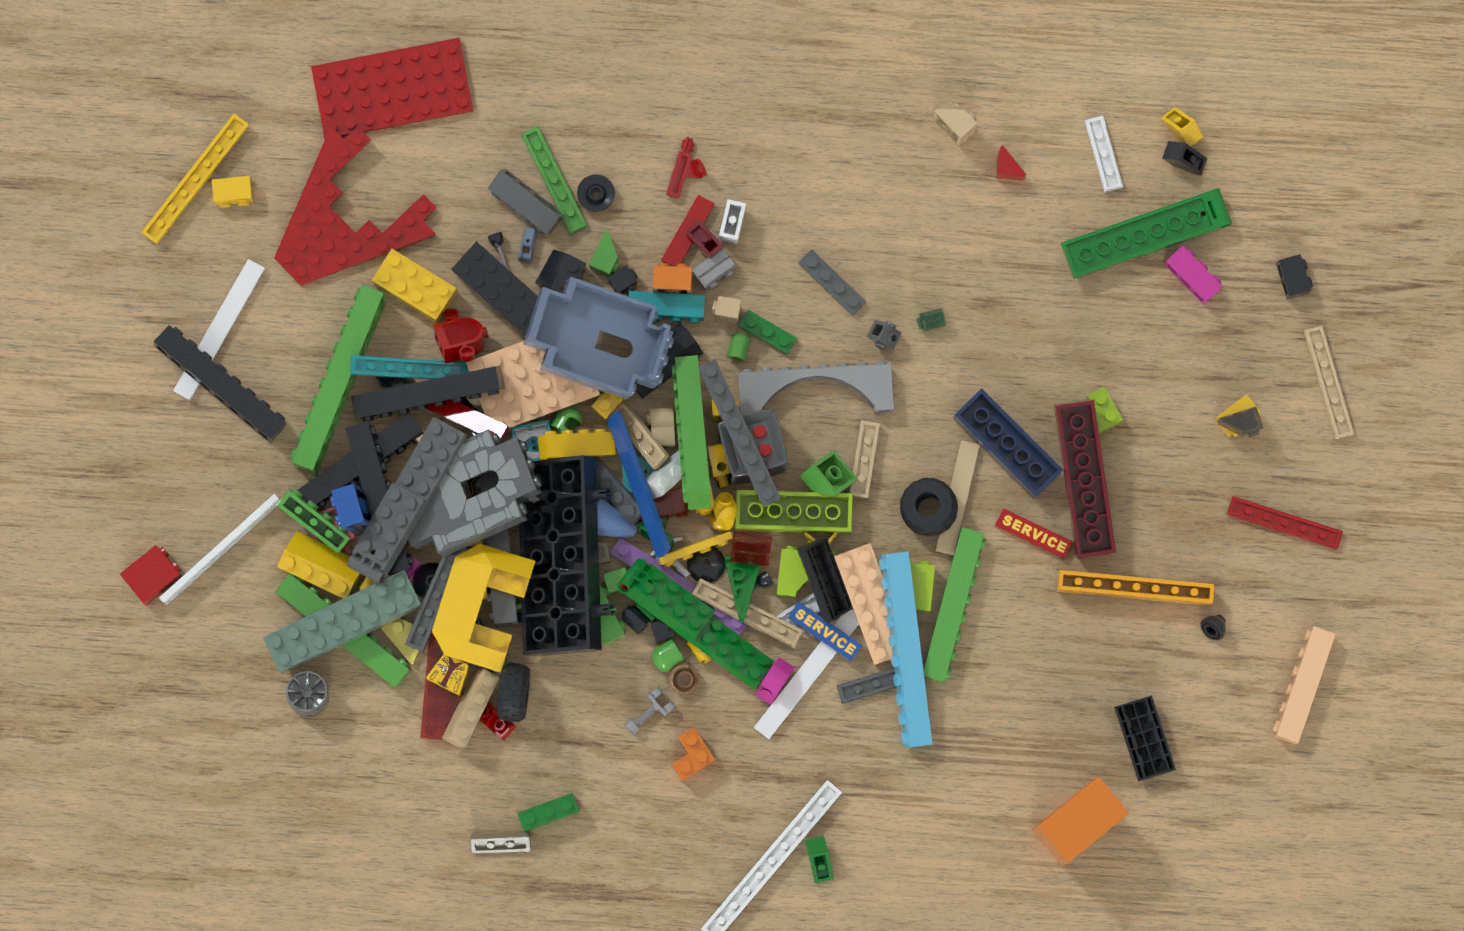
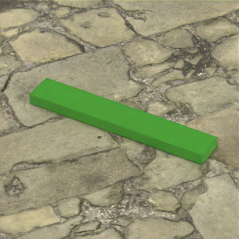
[521,126,588,235]

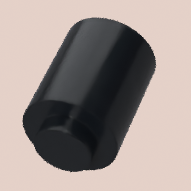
[621,605,651,635]

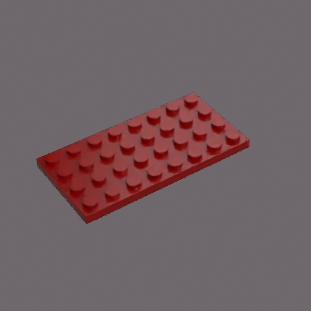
[311,38,474,139]

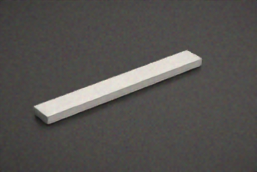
[173,259,265,401]
[159,494,279,605]
[754,609,859,740]

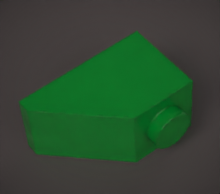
[805,836,834,884]

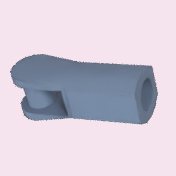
[518,227,537,263]

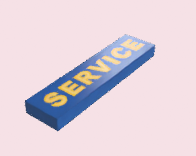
[787,601,862,661]

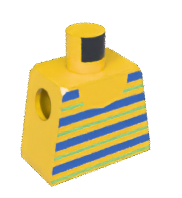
[706,444,731,488]

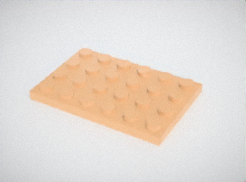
[466,341,601,429]

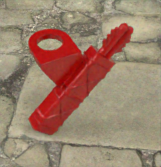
[666,137,707,199]

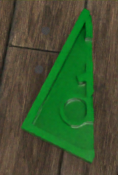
[724,554,761,623]

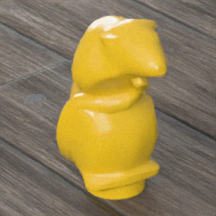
[708,492,737,532]

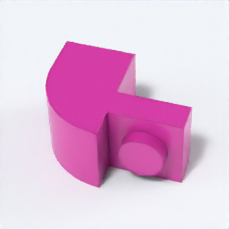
[755,657,795,705]

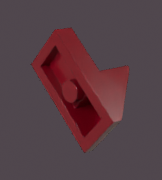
[685,220,725,259]

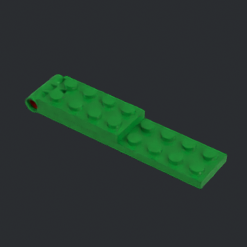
[1061,188,1233,279]
[617,558,775,690]

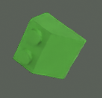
[800,450,858,497]

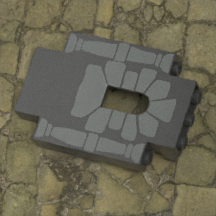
[408,429,542,557]

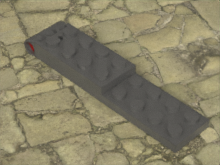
[347,416,467,585]

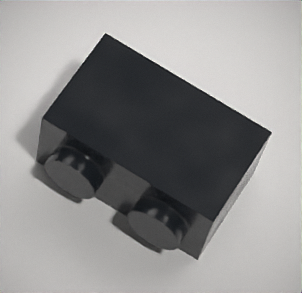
[1276,254,1313,300]

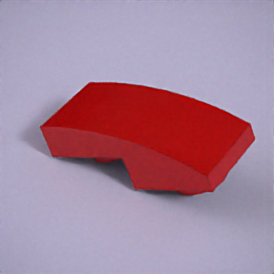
[479,702,516,741]

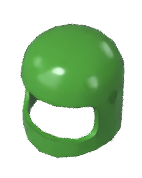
[550,406,584,433]
[651,638,685,673]

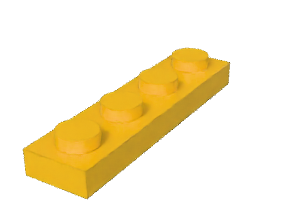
[656,531,733,567]

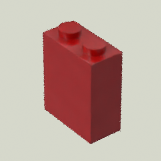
[120,545,183,606]

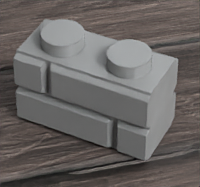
[692,248,736,290]

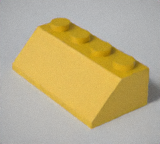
[277,531,361,599]

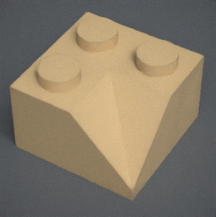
[933,101,977,147]

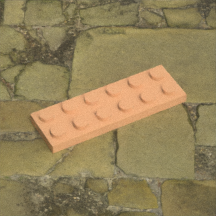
[834,543,893,665]

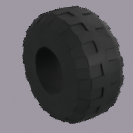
[900,478,958,536]
[497,663,530,722]

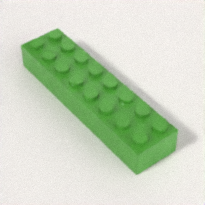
[672,355,712,510]

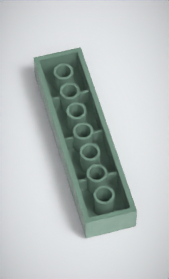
[263,570,422,674]

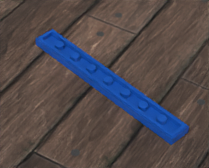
[607,411,671,558]

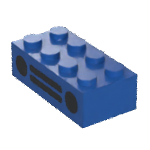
[330,484,371,535]

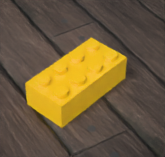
[371,249,458,324]

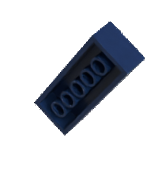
[953,388,1063,499]

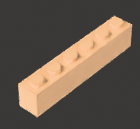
[1272,626,1336,745]

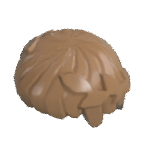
[669,663,700,694]

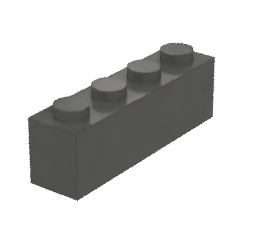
[488,169,565,234]

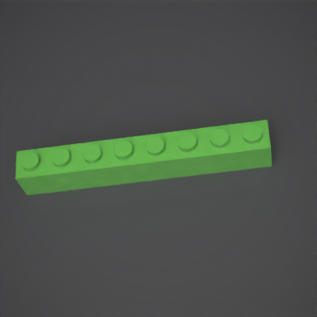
[923,527,986,683]
[275,574,411,689]

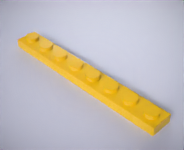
[141,114,250,245]

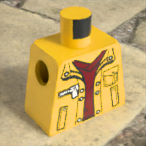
[426,654,470,696]

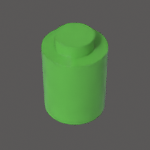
[727,331,750,361]

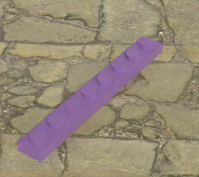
[610,538,747,635]

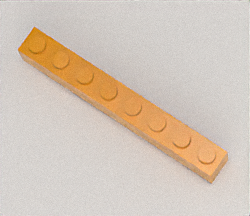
[1056,570,1214,606]

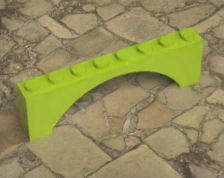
[776,546,935,613]

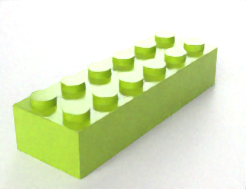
[735,490,852,535]

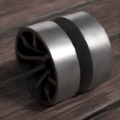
[286,671,329,717]

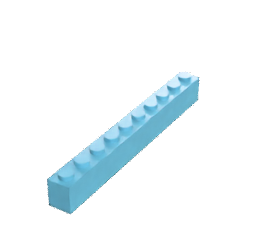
[879,551,932,748]

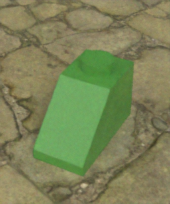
[589,231,620,277]

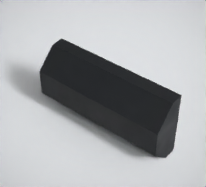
[634,323,703,399]
[797,537,853,623]
[1114,695,1176,781]

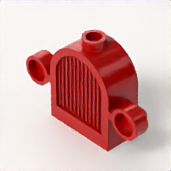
[433,308,489,364]

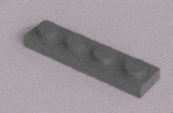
[798,249,866,316]
[595,457,641,524]

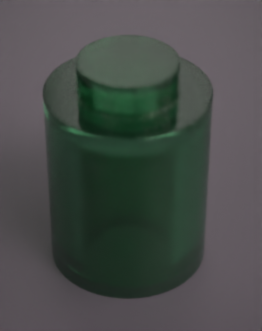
[916,308,946,332]

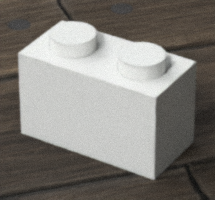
[719,199,746,245]

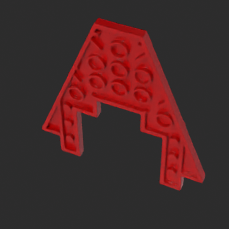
[274,126,437,286]

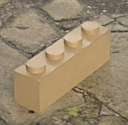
[442,668,500,747]

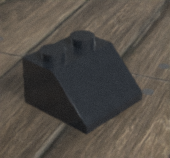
[535,249,587,293]

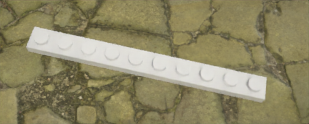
[701,780,842,931]

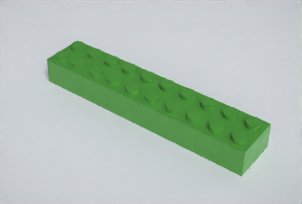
[290,285,387,476]

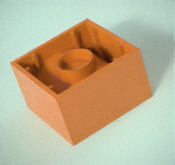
[1032,776,1129,866]

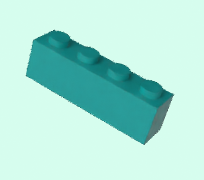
[629,291,705,324]

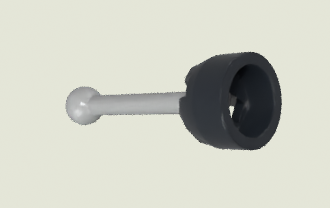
[488,232,510,271]

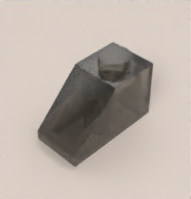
[1217,407,1263,438]

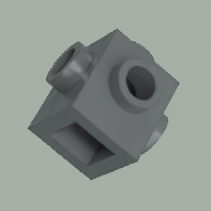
[867,320,902,350]

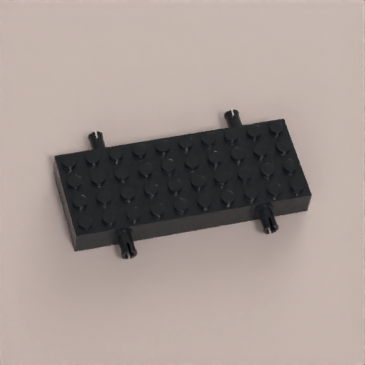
[517,455,616,657]

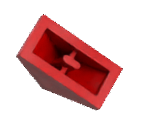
[996,145,1027,181]

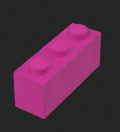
[1164,246,1223,305]

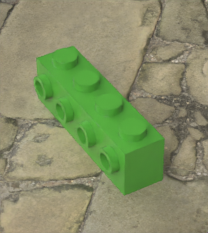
[277,488,350,553]

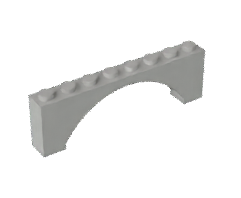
[738,361,894,415]

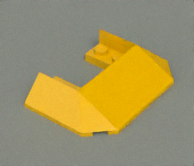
[432,544,535,672]

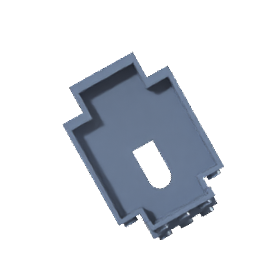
[523,277,674,399]

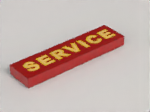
[995,508,1073,559]

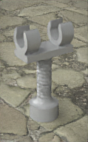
[624,687,676,735]

